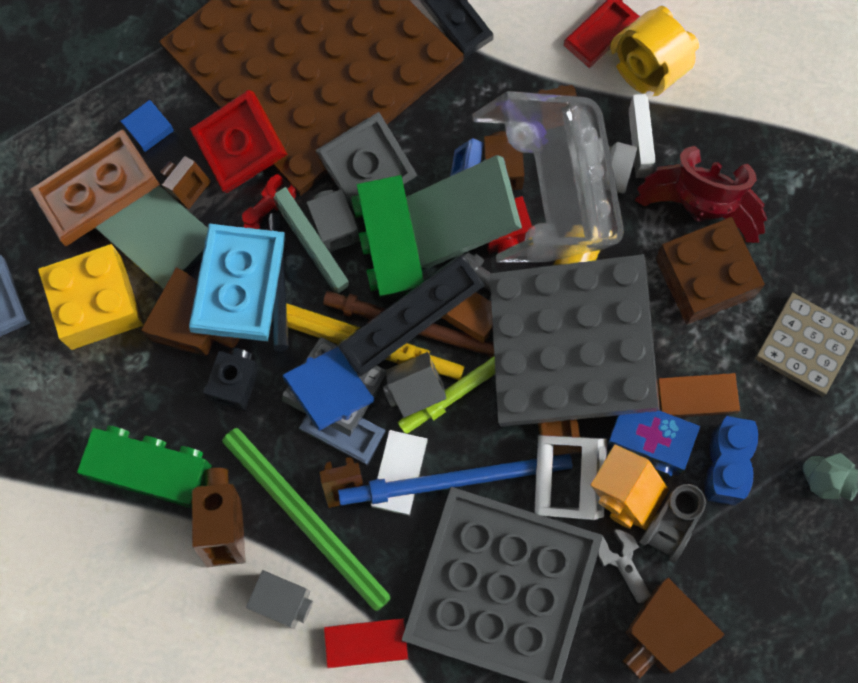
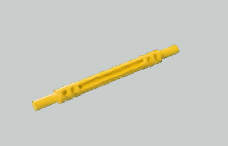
[271,303,465,380]

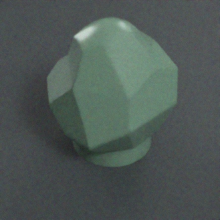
[803,453,858,501]

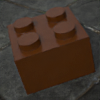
[655,217,765,325]

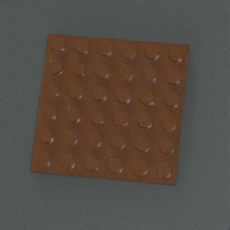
[159,0,463,196]

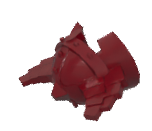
[635,146,767,243]

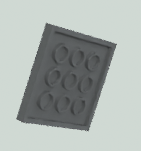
[490,254,660,427]
[402,487,603,683]

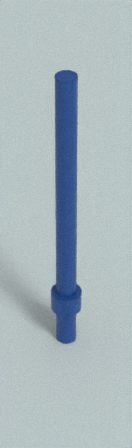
[338,454,572,505]

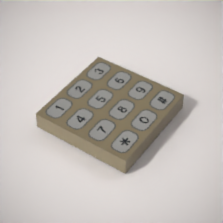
[755,292,858,397]

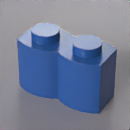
[704,416,758,506]

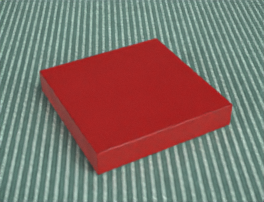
[190,90,288,193]

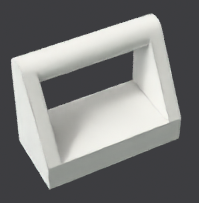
[534,435,607,520]

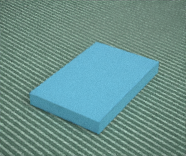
[189,224,285,341]

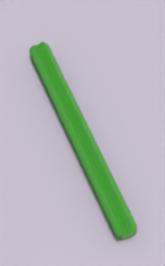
[222,428,390,611]

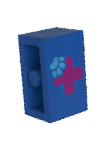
[607,411,700,478]

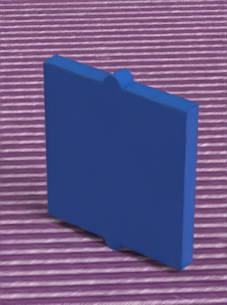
[283,347,374,431]

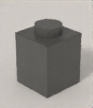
[307,189,360,252]
[383,352,447,417]
[246,570,313,629]

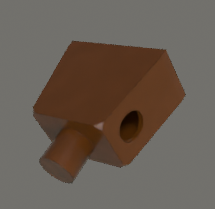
[141,267,240,356]
[192,468,246,568]
[622,578,725,679]

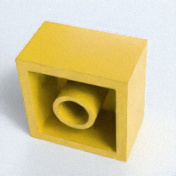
[38,244,143,350]

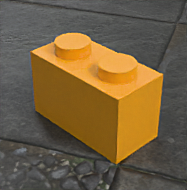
[590,444,669,530]

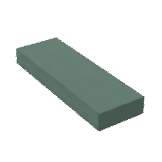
[274,187,349,294]

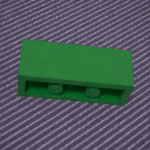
[351,175,424,300]
[77,425,212,508]

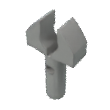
[597,529,651,603]

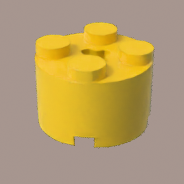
[611,6,699,96]

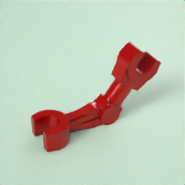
[242,174,297,229]

